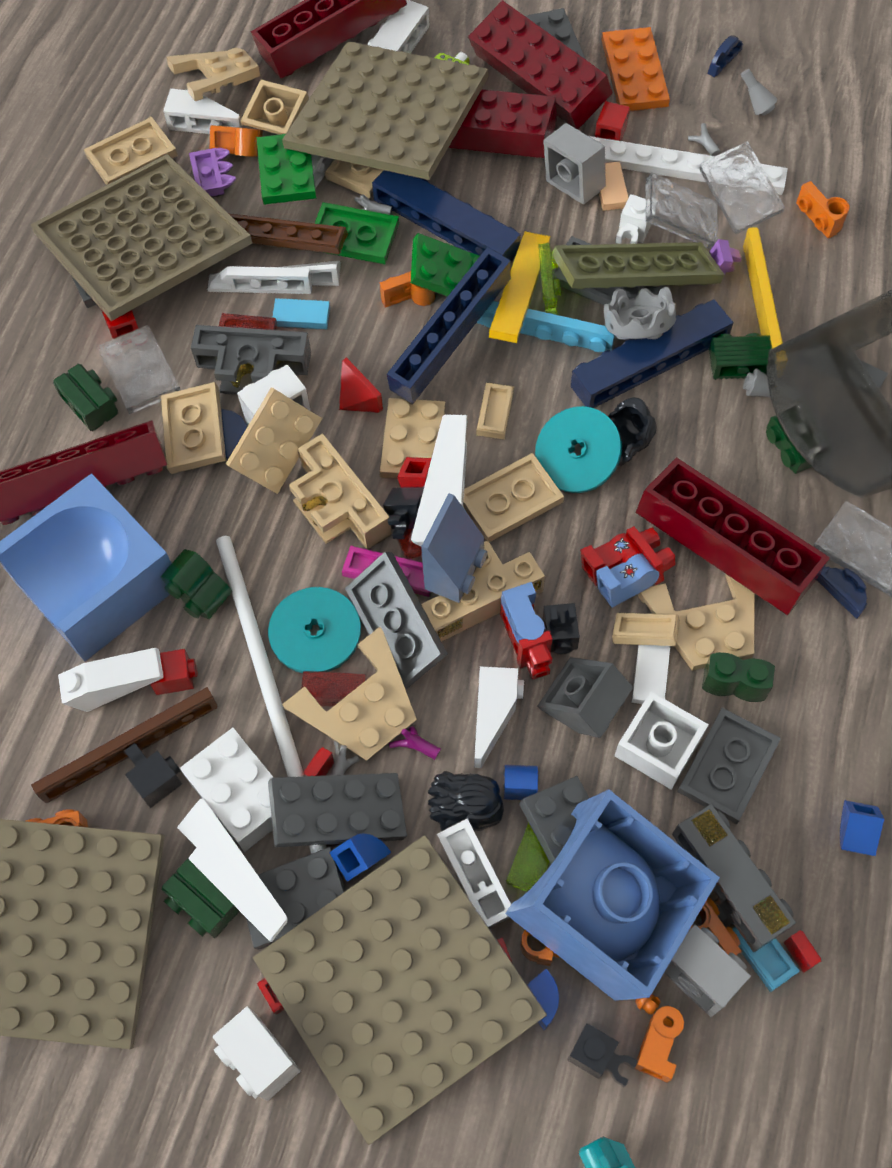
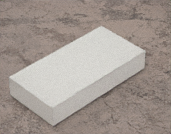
[631,645,670,704]

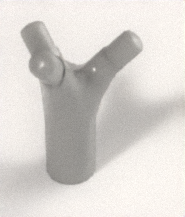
[688,123,720,156]
[354,194,392,215]
[330,741,359,775]

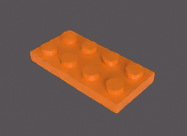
[602,27,670,111]

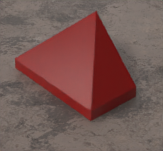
[339,357,383,413]

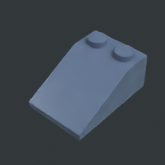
[421,493,488,603]

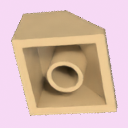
[240,80,309,135]

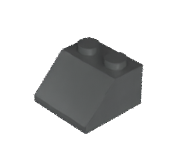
[537,657,633,738]

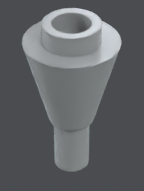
[741,69,777,116]
[743,369,798,401]

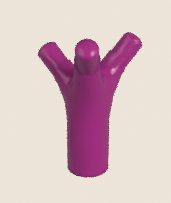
[389,726,441,760]

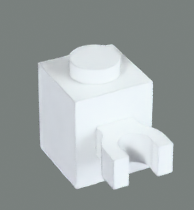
[615,194,656,244]

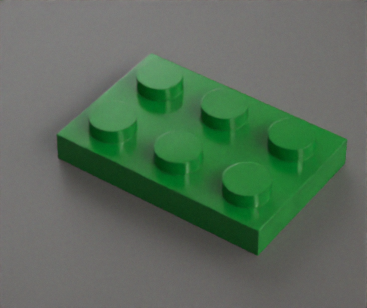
[256,134,316,205]
[315,202,399,264]
[411,233,480,296]

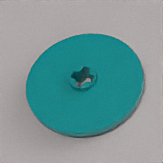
[535,406,622,493]
[268,587,361,674]

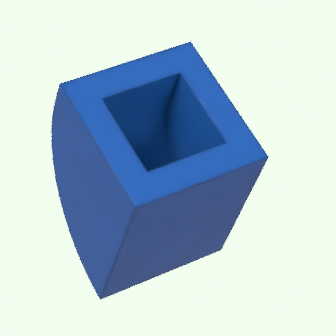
[504,765,538,800]
[840,800,884,856]
[329,833,392,881]
[527,969,559,1030]

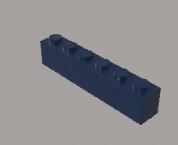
[372,170,521,261]
[387,247,511,404]
[570,299,734,408]

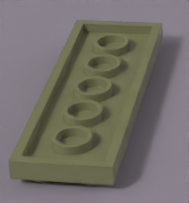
[552,242,724,289]

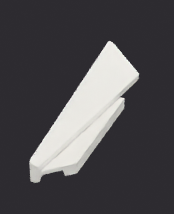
[207,261,341,294]
[411,415,467,546]
[177,798,287,942]

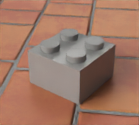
[544,123,606,205]
[664,924,751,1017]

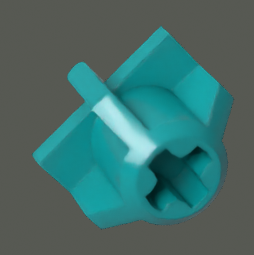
[579,1136,635,1168]

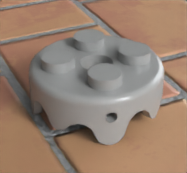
[604,287,676,340]

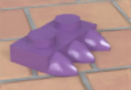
[189,148,236,196]

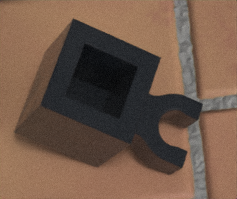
[383,487,424,539]
[542,603,580,654]
[124,743,182,808]
[567,1023,638,1087]

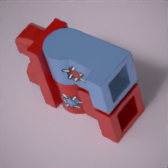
[580,526,675,608]
[500,582,553,680]

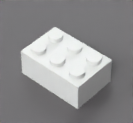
[180,727,274,852]

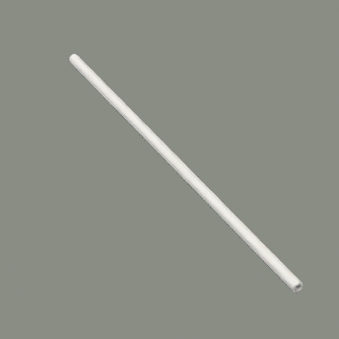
[216,536,327,854]

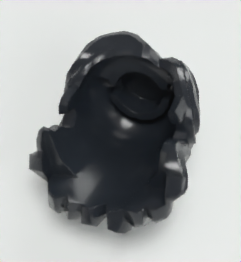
[608,397,657,466]
[428,771,504,832]

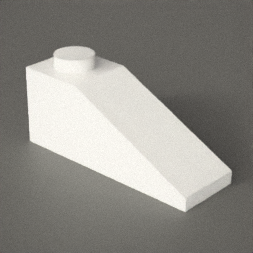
[163,89,242,134]
[58,648,164,712]
[475,666,524,768]
[437,818,511,928]

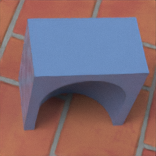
[0,473,172,662]
[505,789,720,1001]

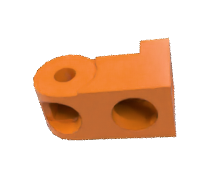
[634,1006,684,1083]

